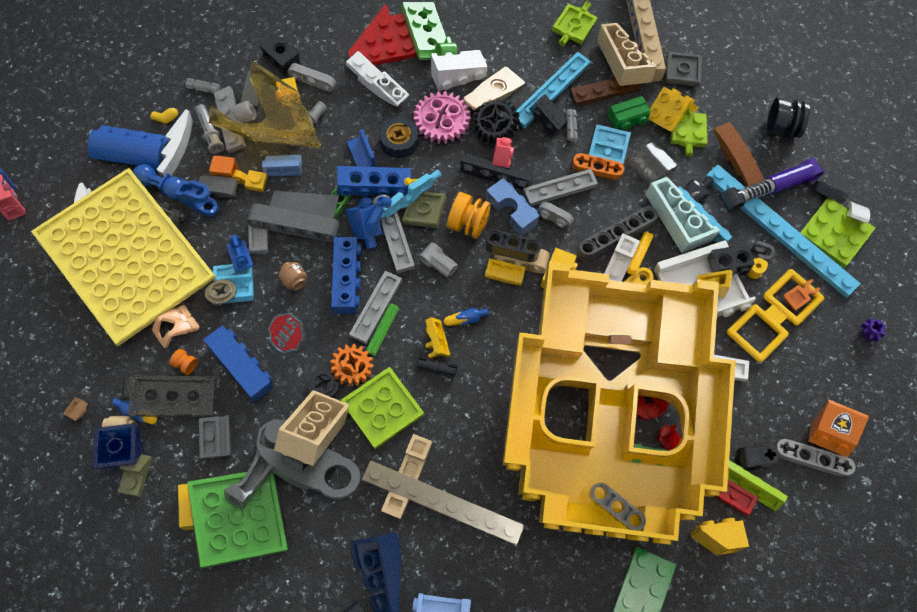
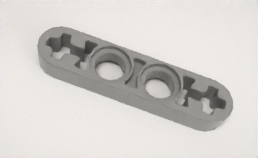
[774,439,855,477]

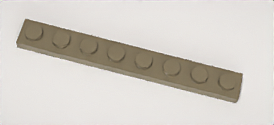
[362,460,524,545]

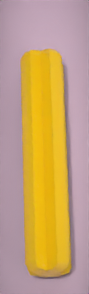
[627,231,653,275]

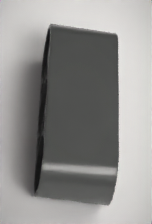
[588,483,646,531]

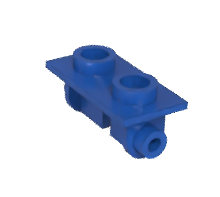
[227,235,254,272]

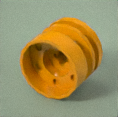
[447,192,491,239]

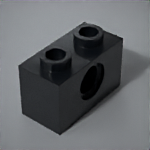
[260,34,300,76]

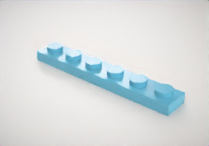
[516,52,591,129]

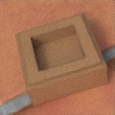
[608,335,632,344]

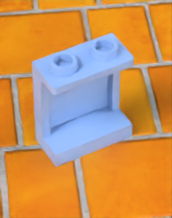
[412,593,471,612]

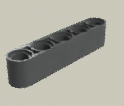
[247,203,340,242]
[577,206,658,263]

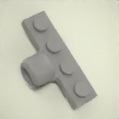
[214,86,257,154]

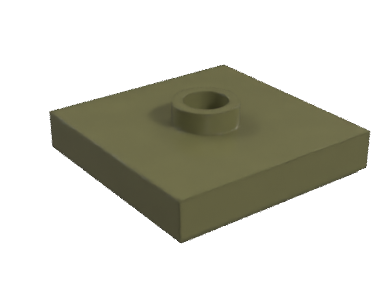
[402,192,447,228]

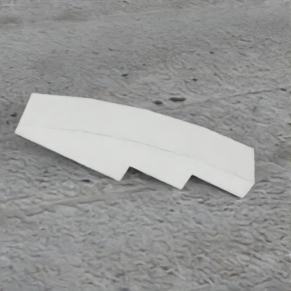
[156,110,193,178]

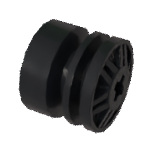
[767,97,810,139]

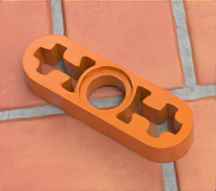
[572,153,624,180]

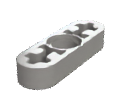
[287,63,336,92]

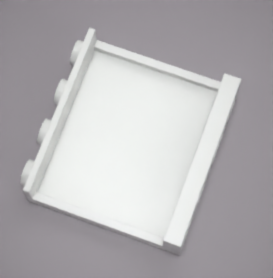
[654,240,756,317]

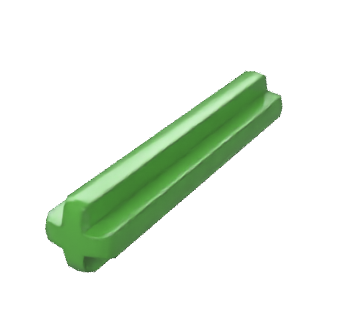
[366,303,399,356]

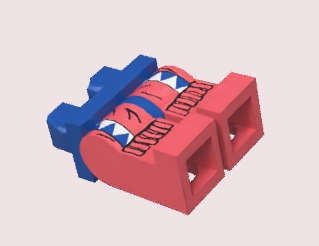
[0,168,26,221]

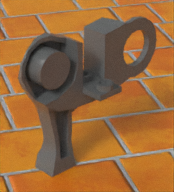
[224,419,360,511]

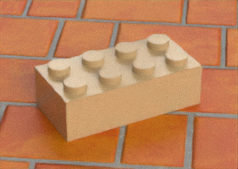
[274,390,350,466]

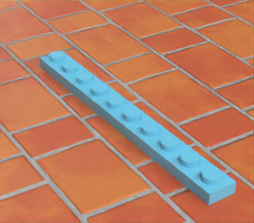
[705,165,861,298]

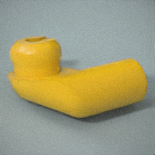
[151,108,178,124]

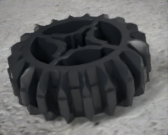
[473,97,521,145]

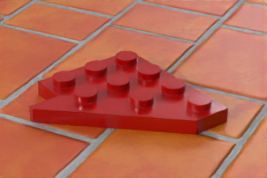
[348,5,418,65]

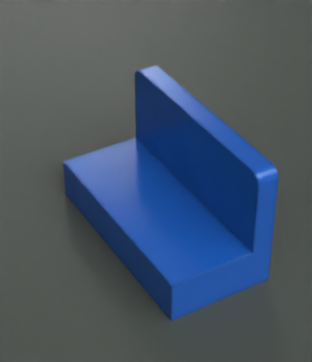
[347,129,376,167]

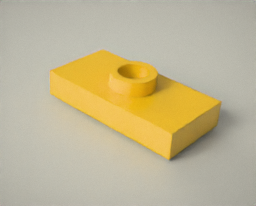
[485,258,526,286]

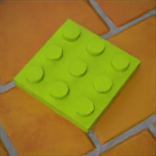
[800,197,875,268]
[340,367,424,449]

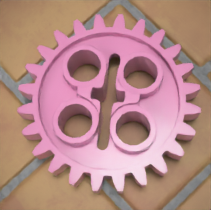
[414,91,470,144]

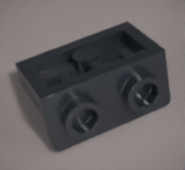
[529,94,567,135]

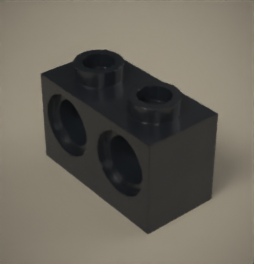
[707,244,755,275]

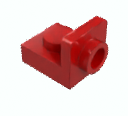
[656,424,682,451]

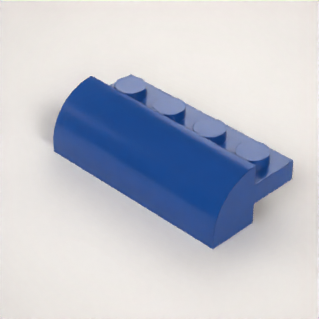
[88,125,168,169]

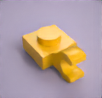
[233,170,268,192]

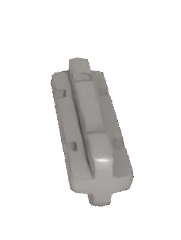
[185,78,220,93]
[566,109,577,142]

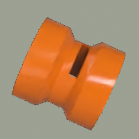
[169,349,198,375]

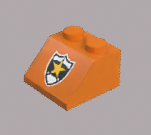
[808,400,868,457]

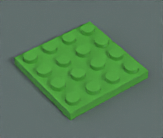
[187,472,288,569]

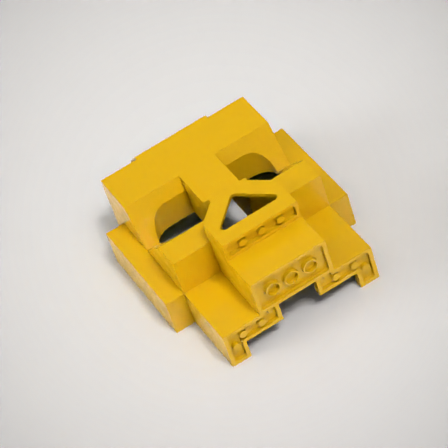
[502,261,736,545]

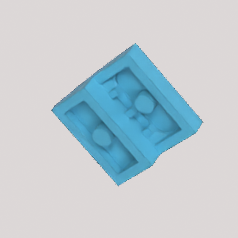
[589,124,631,164]
[213,264,254,305]

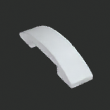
[604,234,640,282]

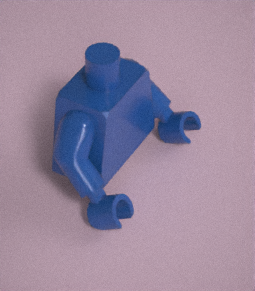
[345,196,392,249]

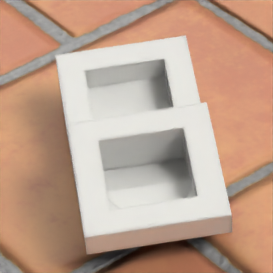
[846,201,870,223]

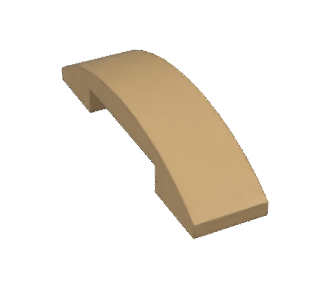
[381,434,432,519]

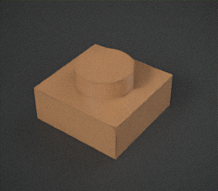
[63,397,88,421]

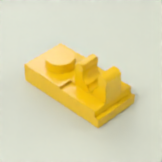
[425,317,450,359]

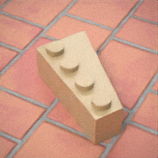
[597,23,657,86]

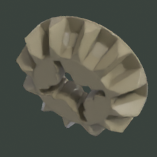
[205,279,237,306]

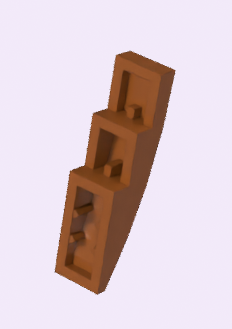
[713,122,764,188]

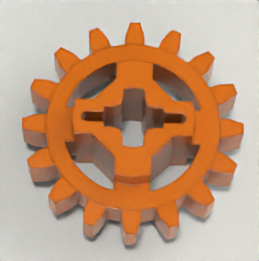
[330,344,373,387]

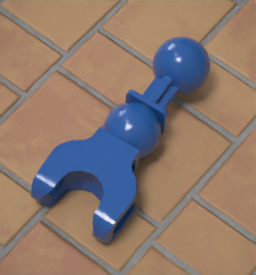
[133,164,219,217]

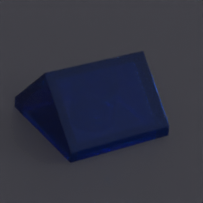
[93,423,144,469]

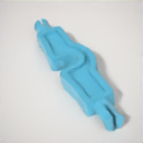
[379,169,442,220]

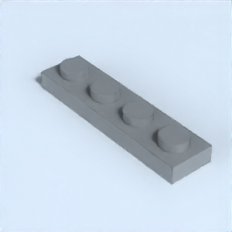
[523,169,598,207]
[377,206,415,273]
[349,271,402,345]

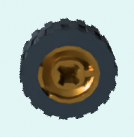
[379,117,419,158]

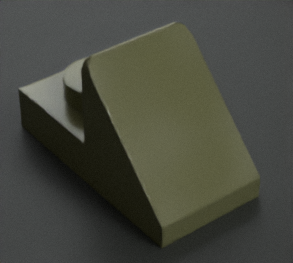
[118,453,153,497]

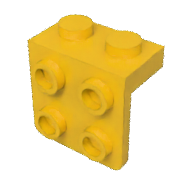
[648,87,699,132]

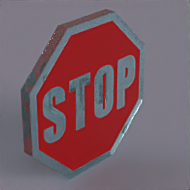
[268,312,305,353]

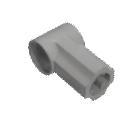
[419,242,458,278]

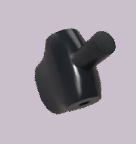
[684,176,714,203]

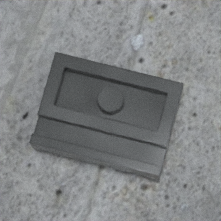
[199,415,232,460]

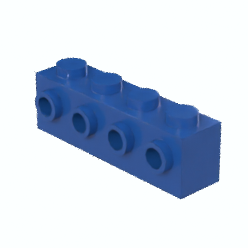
[331,237,361,314]
[203,325,274,403]

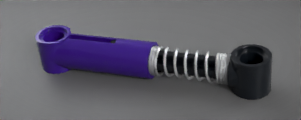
[719,157,824,213]

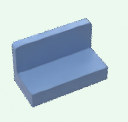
[262,155,302,176]

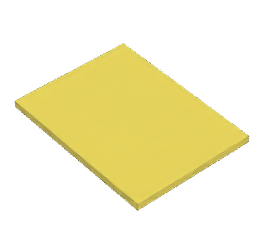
[31,168,216,346]

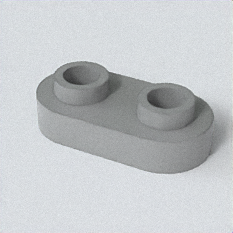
[538,202,574,228]

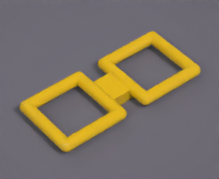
[727,269,824,363]

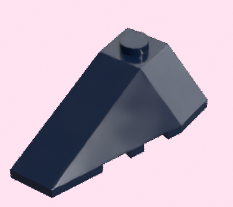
[350,532,401,612]

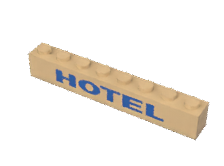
[626,0,666,82]

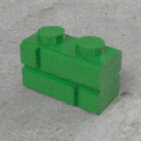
[608,96,651,130]

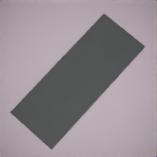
[270,191,339,218]

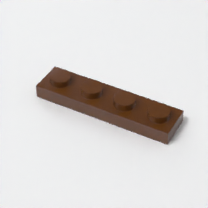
[570,78,641,106]

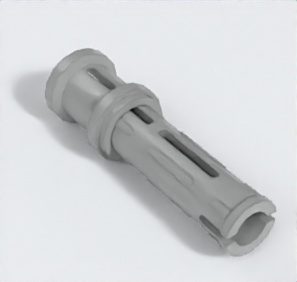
[195,104,224,154]

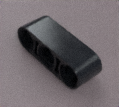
[485,230,541,262]

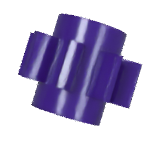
[860,318,887,343]

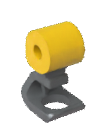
[747,241,775,279]

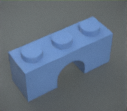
[486,178,539,236]

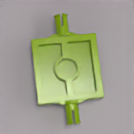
[552,1,598,46]
[671,110,708,157]

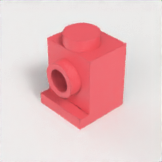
[492,137,514,168]

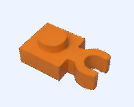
[782,279,820,311]

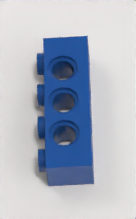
[337,166,411,196]

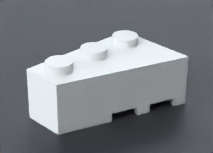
[431,50,487,91]

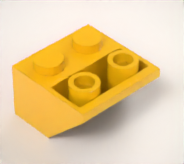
[690,518,749,555]

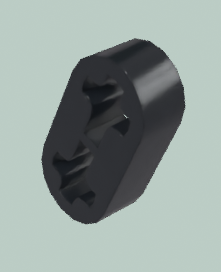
[812,180,848,203]

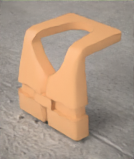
[152,305,200,348]

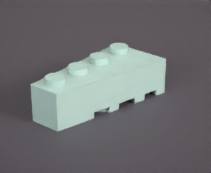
[645,177,720,253]

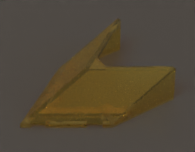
[209,61,322,148]

